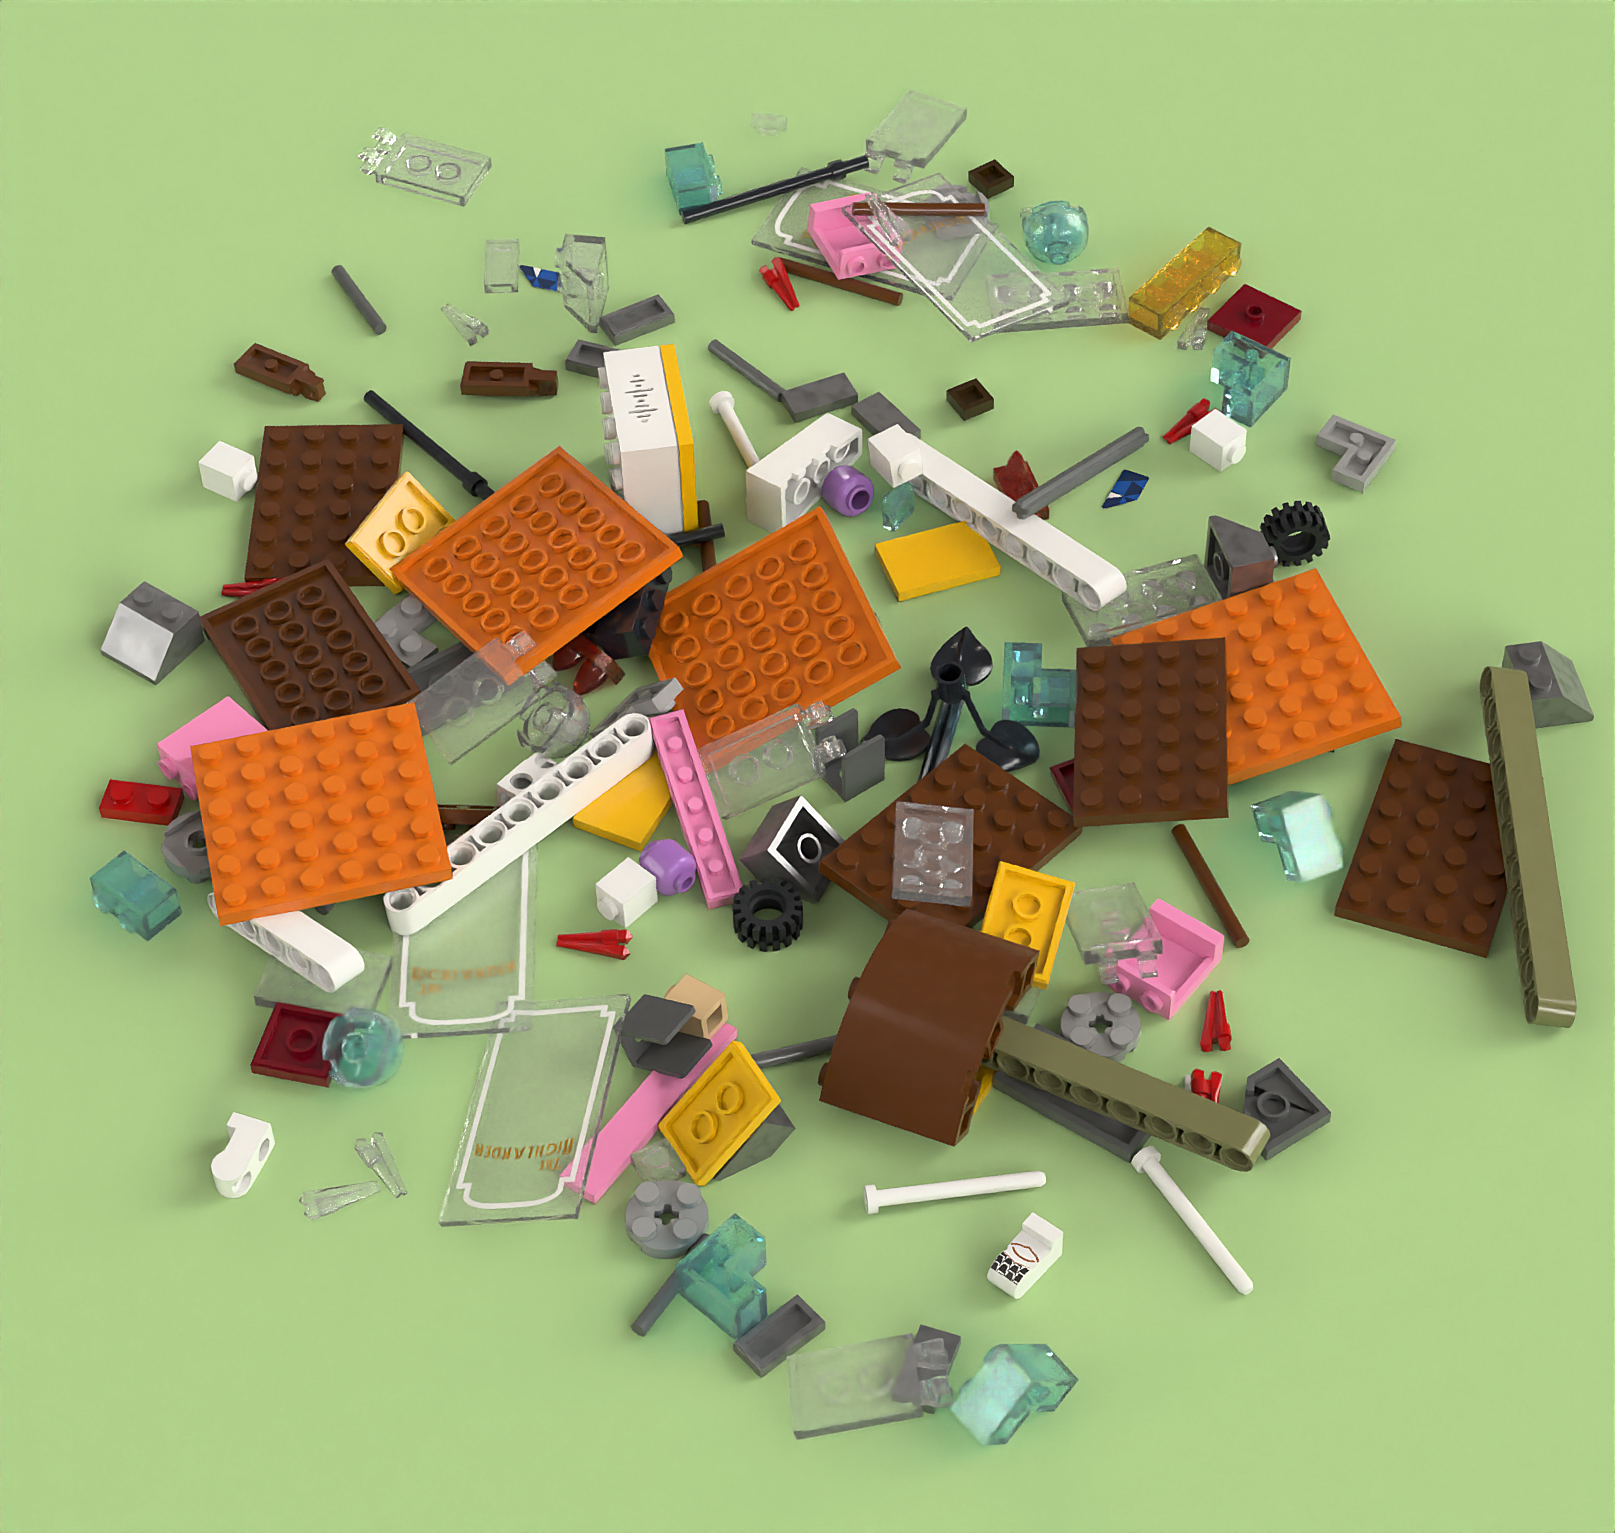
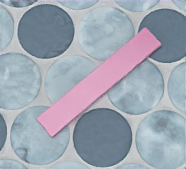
[648,709,742,910]
[562,1022,738,1204]

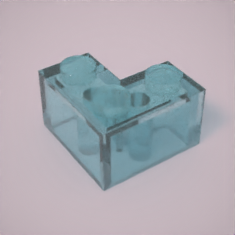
[1211,331,1291,428]
[1002,642,1078,728]
[1251,791,1344,883]
[675,1213,768,1341]
[950,1344,1079,1445]

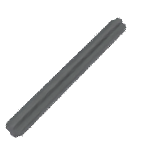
[1012,427,1149,520]

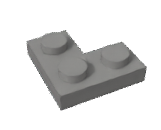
[1316,414,1396,493]
[374,594,439,669]
[589,677,683,738]

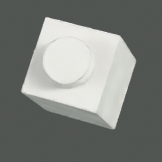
[1189,409,1247,472]
[868,424,923,488]
[198,441,258,502]
[595,857,658,929]

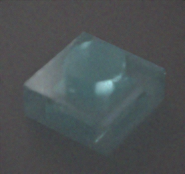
[881,482,914,532]

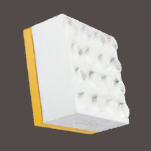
[598,344,699,547]

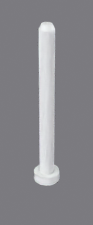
[709,391,760,468]
[1131,1146,1253,1295]
[863,1170,1046,1214]

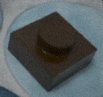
[968,159,1014,199]
[946,378,994,421]

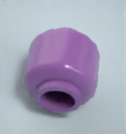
[822,465,874,517]
[639,839,696,896]

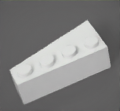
[745,413,862,533]

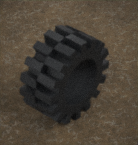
[1260,500,1330,567]
[732,877,803,952]

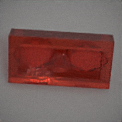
[993,450,1049,520]
[552,634,626,697]

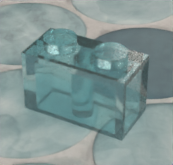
[665,142,722,215]
[89,850,182,941]

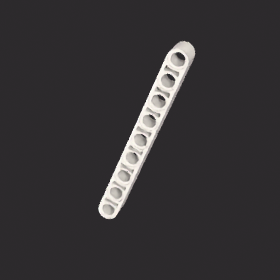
[902,433,1127,611]
[383,713,654,937]

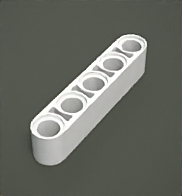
[207,891,364,993]

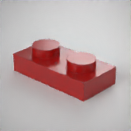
[99,779,185,826]

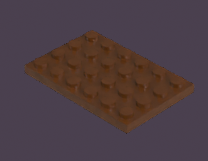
[244,424,404,587]
[200,558,423,731]
[1073,637,1229,827]
[1334,739,1544,958]
[818,744,1083,928]

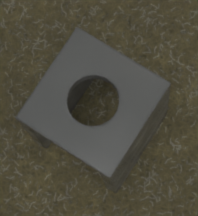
[815,708,885,802]
[613,994,713,1079]

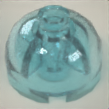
[1022,201,1089,265]
[322,1007,405,1089]

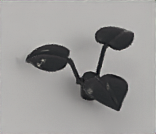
[861,626,1040,772]

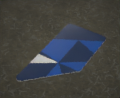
[520,265,572,293]
[1102,470,1149,509]

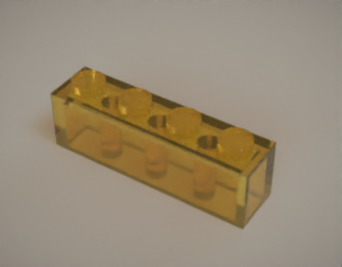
[1127,226,1242,340]

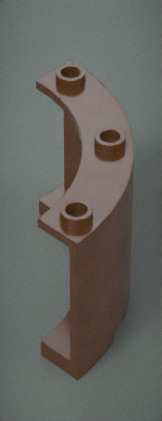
[818,908,1040,1147]

